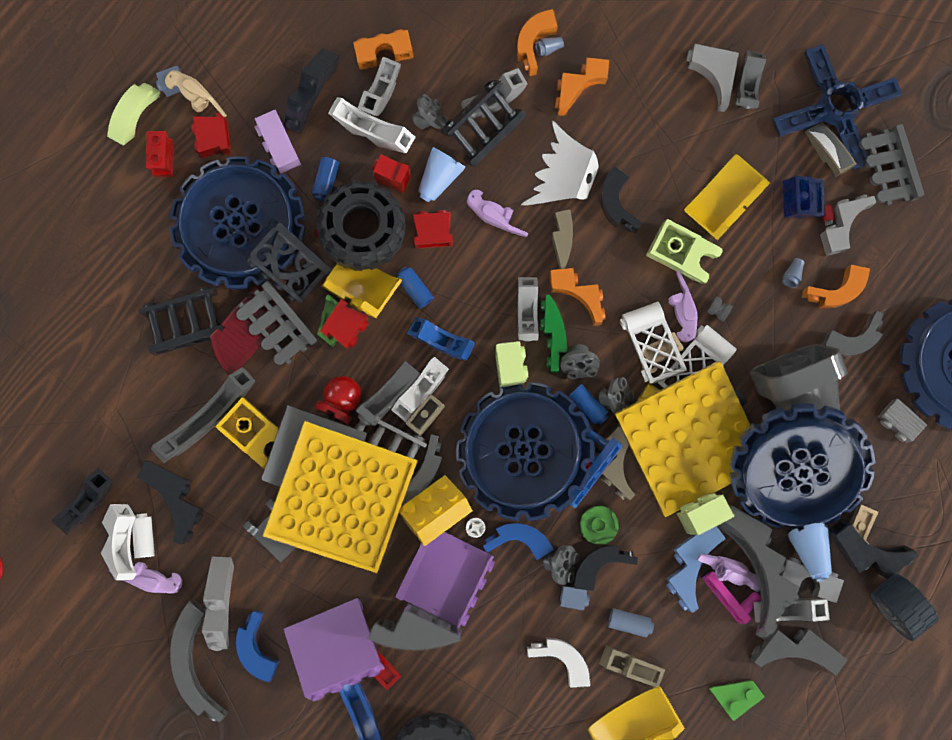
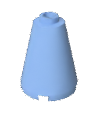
[418,147,465,202]
[788,523,832,581]

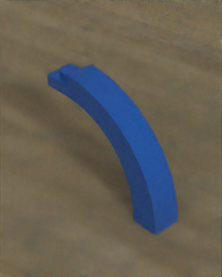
[339,682,384,740]

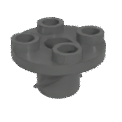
[412,94,448,130]
[561,344,600,380]
[599,377,634,413]
[543,545,580,585]

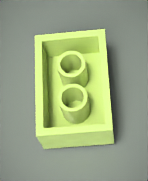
[495,341,528,387]
[676,493,734,535]

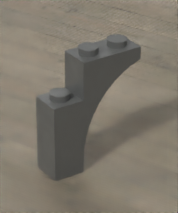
[356,361,421,426]
[750,628,848,675]

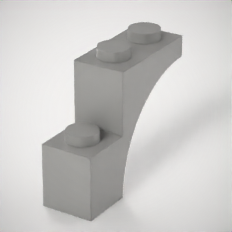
[820,195,876,256]

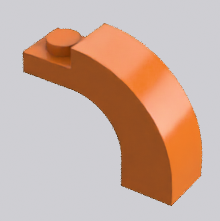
[517,9,558,76]
[802,265,870,309]

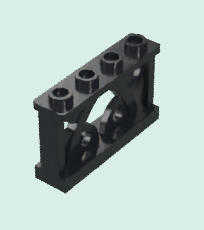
[242,218,332,304]

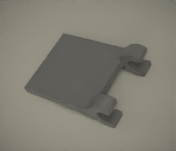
[243,498,296,563]

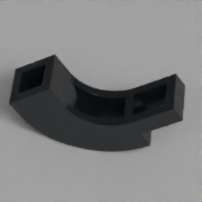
[600,166,642,233]
[52,468,113,535]
[573,545,638,591]

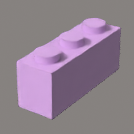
[254,110,301,173]

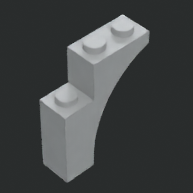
[202,557,234,651]

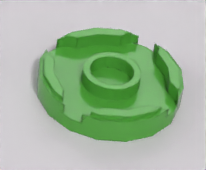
[580,506,619,545]

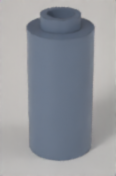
[608,608,654,637]

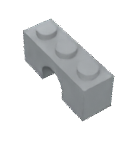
[781,557,844,603]

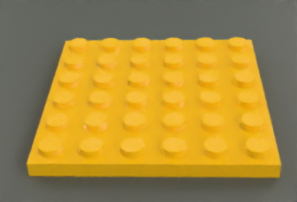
[614,361,750,517]
[263,421,417,573]

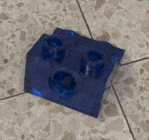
[783,176,825,219]

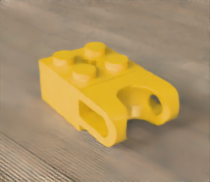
[216,397,279,469]

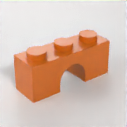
[353,29,414,70]

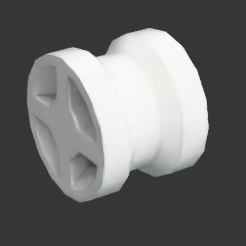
[466,518,485,537]

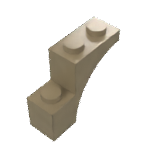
[601,426,635,500]

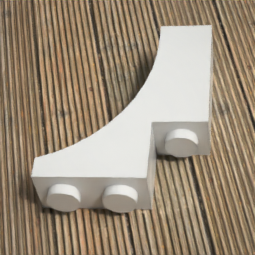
[328,97,415,153]

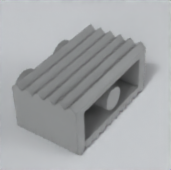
[877,398,927,443]

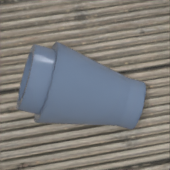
[535,37,564,57]
[782,258,805,288]

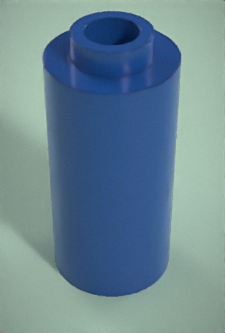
[312,157,339,202]
[397,267,434,309]
[568,384,608,425]

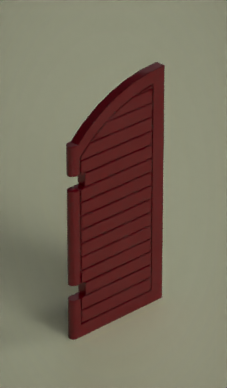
[209,285,292,375]

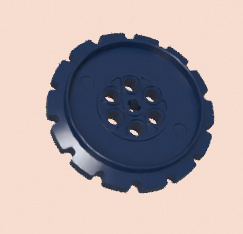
[170,156,305,290]
[899,299,952,430]
[456,382,595,521]
[730,403,875,530]

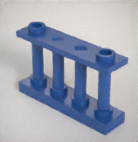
[570,418,623,508]

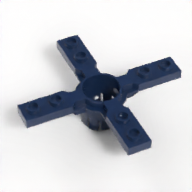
[772,44,902,171]

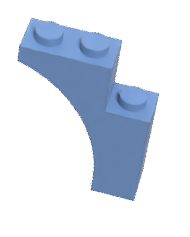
[666,526,726,613]

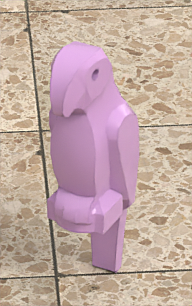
[467,190,528,237]
[668,271,697,342]
[697,553,760,592]
[108,562,182,593]

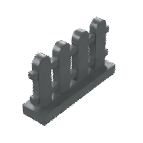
[859,124,925,206]
[236,281,317,365]

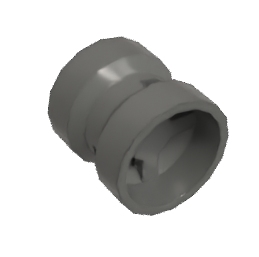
[707,296,733,322]

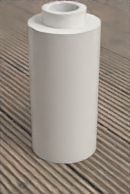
[132,513,155,558]

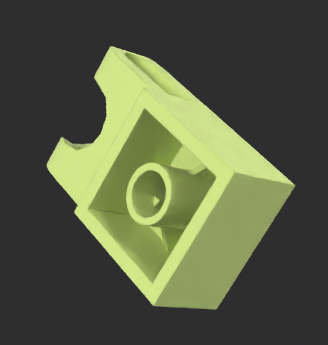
[646,219,722,284]

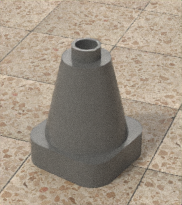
[750,344,847,458]

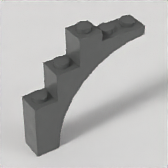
[717,505,800,638]

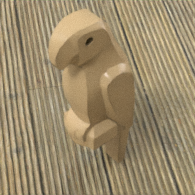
[165,70,227,117]

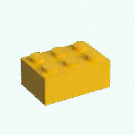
[399,475,472,546]

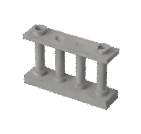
[355,412,428,459]

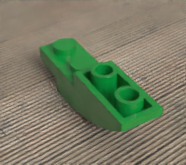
[540,295,567,374]

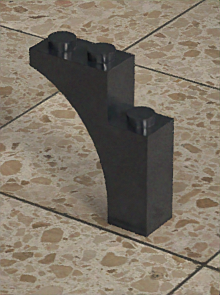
[284,48,339,134]
[136,460,203,545]
[828,519,918,579]

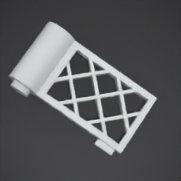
[620,302,687,385]
[658,325,737,388]

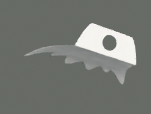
[521,121,599,205]

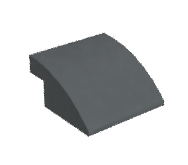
[261,405,367,487]
[368,603,462,650]

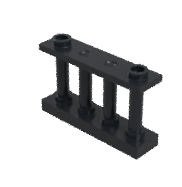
[440,80,527,167]
[138,287,225,356]

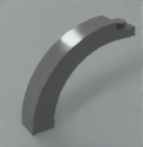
[151,367,255,463]
[401,435,442,507]
[170,600,229,722]

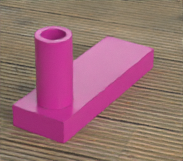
[701,572,761,624]

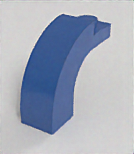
[407,317,475,360]
[483,523,554,560]
[236,610,279,682]

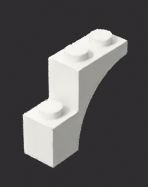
[101,504,136,580]

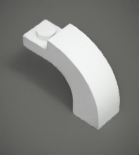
[391,357,449,422]
[527,638,590,687]

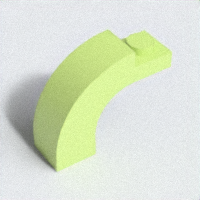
[107,83,160,145]

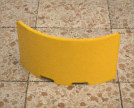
[684,154,770,240]
[321,263,402,318]
[588,686,685,740]

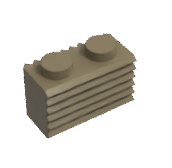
[406,394,445,436]

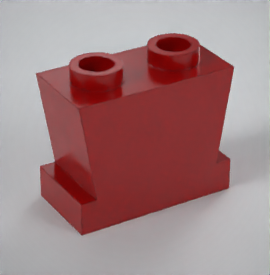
[191,113,232,158]
[146,131,173,177]
[372,154,411,194]
[413,210,453,249]
[320,299,369,350]

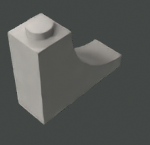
[686,44,739,112]

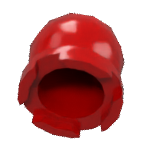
[314,376,362,425]

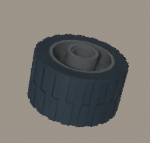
[870,574,939,641]

